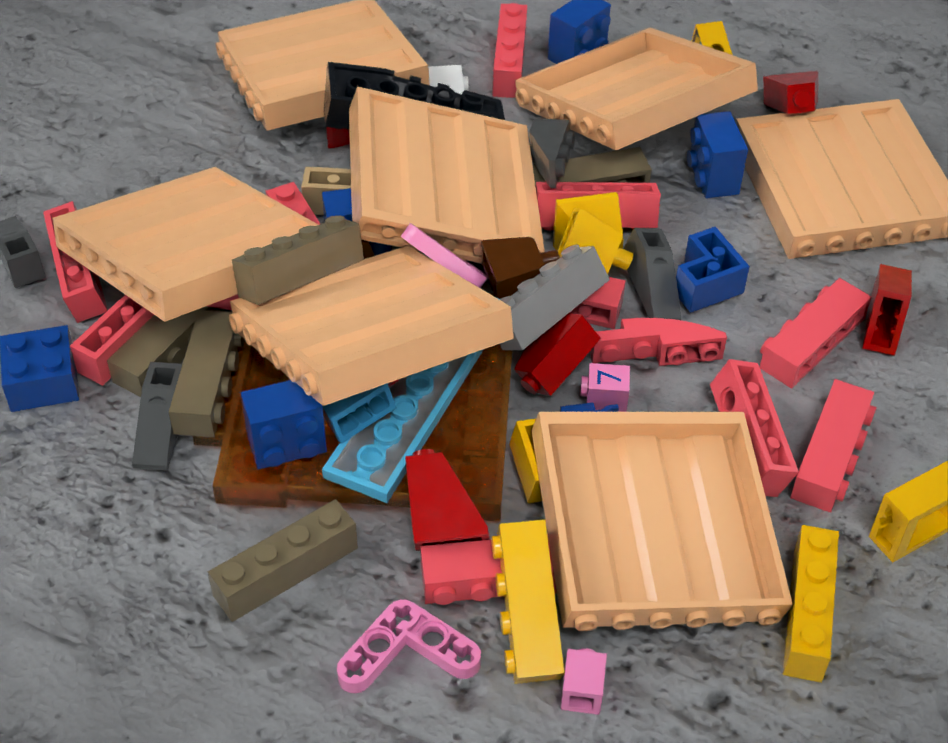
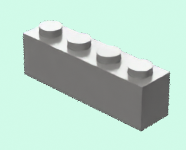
[500,244,610,350]

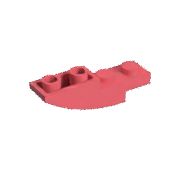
[590,318,727,366]

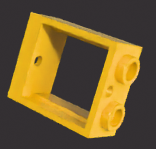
[869,461,948,563]

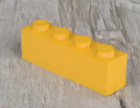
[491,520,565,684]
[783,525,839,683]

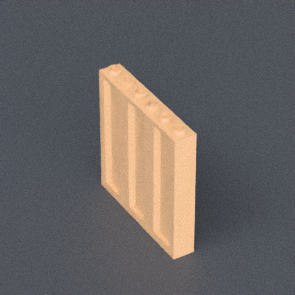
[215,0,430,131]
[515,27,758,151]
[349,87,545,263]
[736,99,948,259]
[53,167,318,322]
[229,246,514,406]
[531,412,793,631]

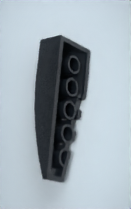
[324,62,505,129]

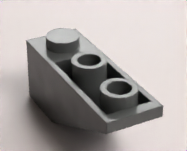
[529,118,575,188]
[0,216,46,288]
[623,228,682,320]
[132,362,182,471]

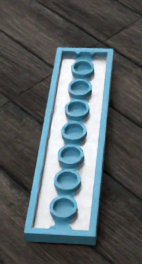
[322,298,500,503]

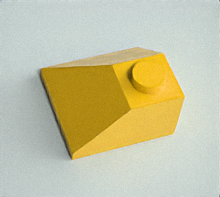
[553,192,624,250]

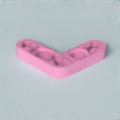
[401,223,488,288]
[337,599,481,693]

